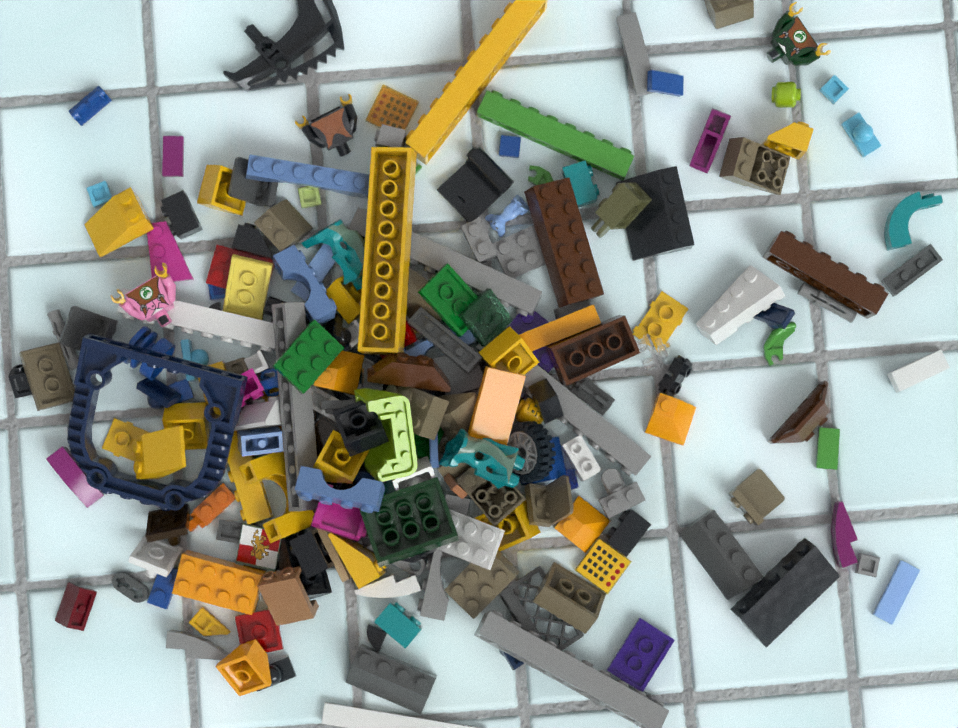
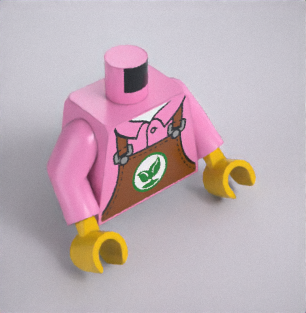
[110,263,176,327]

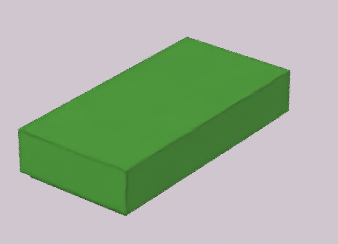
[816,427,840,470]

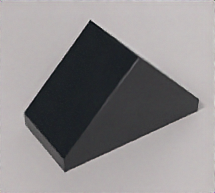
[528,378,564,424]

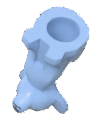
[485,195,529,237]

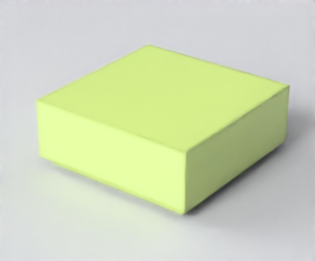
[298,186,322,209]

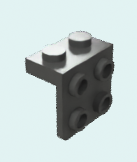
[228,157,279,207]
[59,306,118,351]

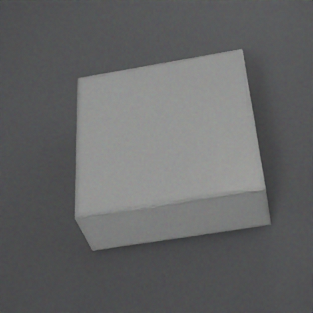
[855,553,880,577]

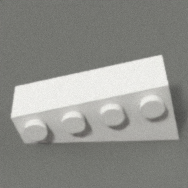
[696,265,786,345]

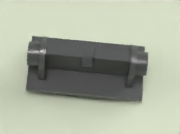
[571,377,615,416]

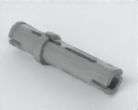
[797,283,857,323]
[47,309,79,370]

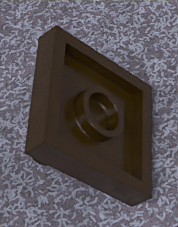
[145,504,191,546]

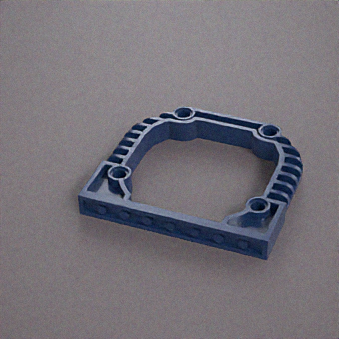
[67,333,248,511]

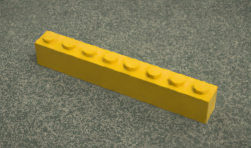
[198,361,274,524]

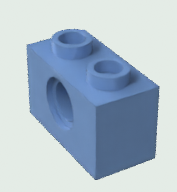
[237,426,284,456]

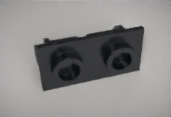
[658,355,693,397]

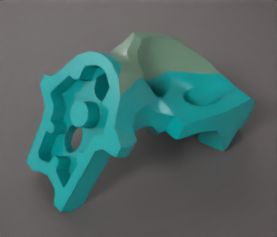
[301,219,365,290]
[439,428,525,489]

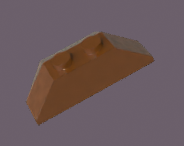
[367,352,451,392]
[767,380,830,444]

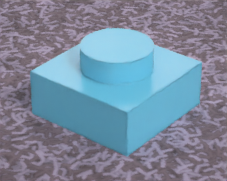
[819,75,849,105]
[86,181,112,208]

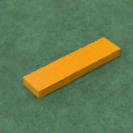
[519,304,601,351]

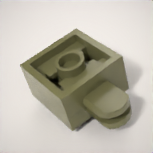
[591,183,652,238]

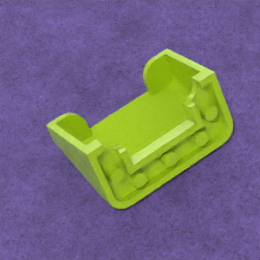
[354,388,418,482]

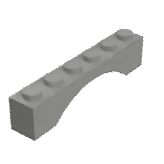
[417,494,470,621]

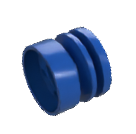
[123,326,175,380]

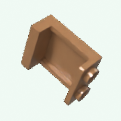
[258,566,319,626]

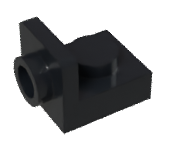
[8,364,32,398]

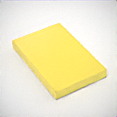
[222,254,273,320]

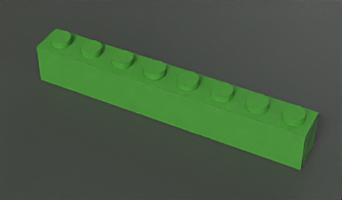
[477,90,634,181]

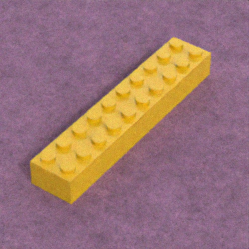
[405,0,548,165]
[357,147,417,355]

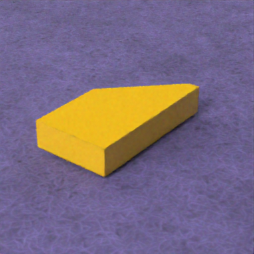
[188,607,231,636]

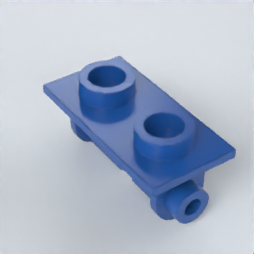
[69,86,112,126]

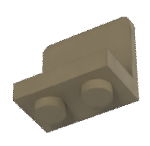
[728,469,785,526]
[524,475,574,527]

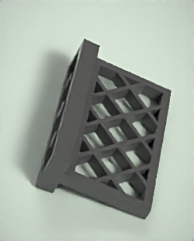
[498,566,584,651]

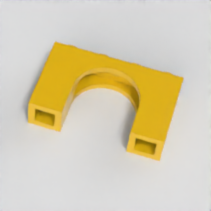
[238,449,314,543]

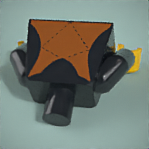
[295,94,358,157]

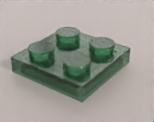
[459,288,513,347]

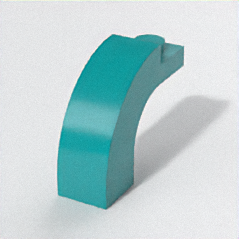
[884,192,943,251]

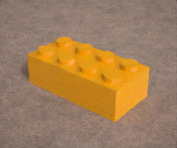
[172,550,266,615]

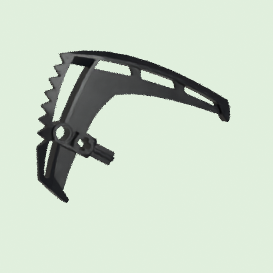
[223,0,345,92]

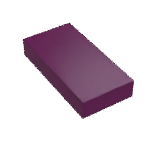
[162,136,184,177]

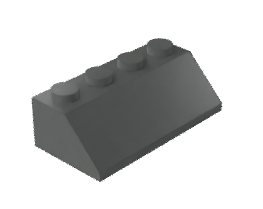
[678,510,763,600]
[345,644,437,714]

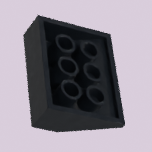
[615,166,695,261]

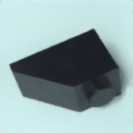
[232,223,273,260]

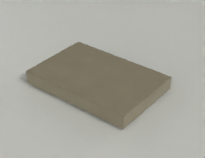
[19,342,75,411]

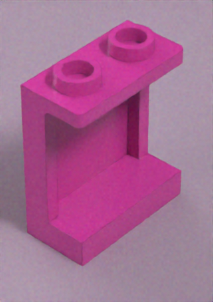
[310,483,367,541]

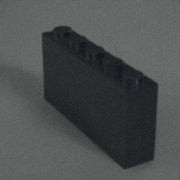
[730,538,840,648]

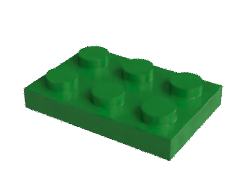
[418,263,488,337]
[272,320,344,394]

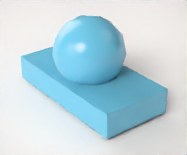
[841,112,882,158]
[180,339,209,382]

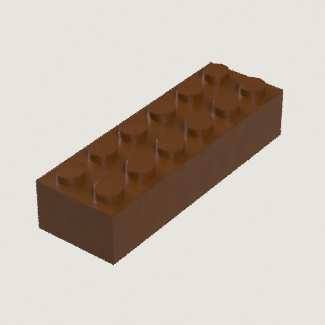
[524,178,604,308]
[762,231,889,319]

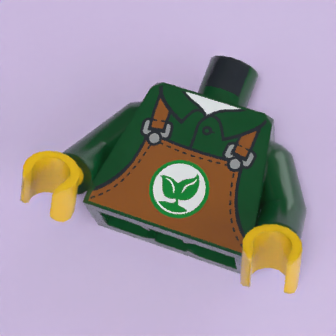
[766,2,831,66]

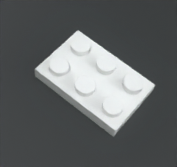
[437,509,505,570]

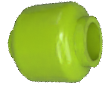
[772,82,801,108]

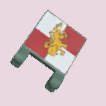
[235,523,281,572]

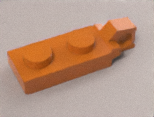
[189,483,236,532]

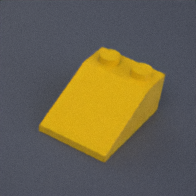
[84,187,154,258]
[132,426,186,479]
[474,495,541,551]
[328,533,387,589]

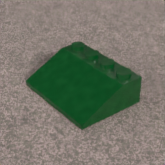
[359,477,459,568]

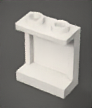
[561,435,601,481]

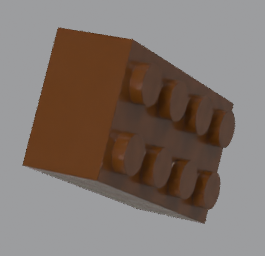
[546,315,640,386]

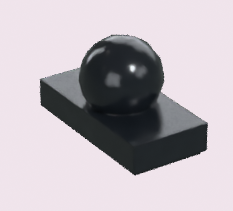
[325,312,351,347]
[257,657,297,692]

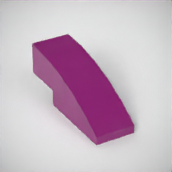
[689,108,731,173]
[46,446,104,508]
[831,501,858,568]

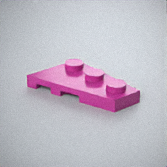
[147,221,194,282]

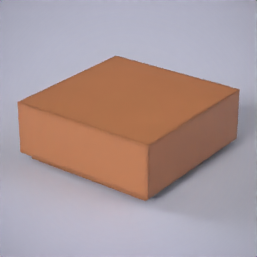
[443,473,468,499]

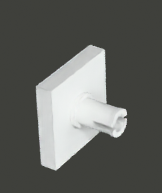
[128,533,183,578]

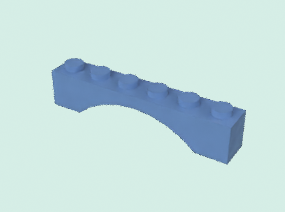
[245,154,369,198]

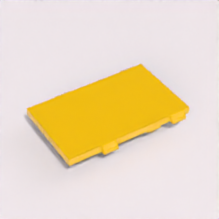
[633,291,688,352]
[102,418,150,461]

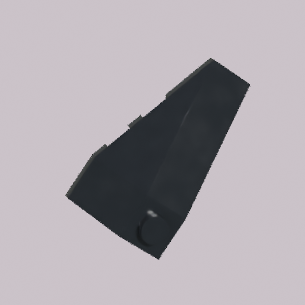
[279,530,332,600]

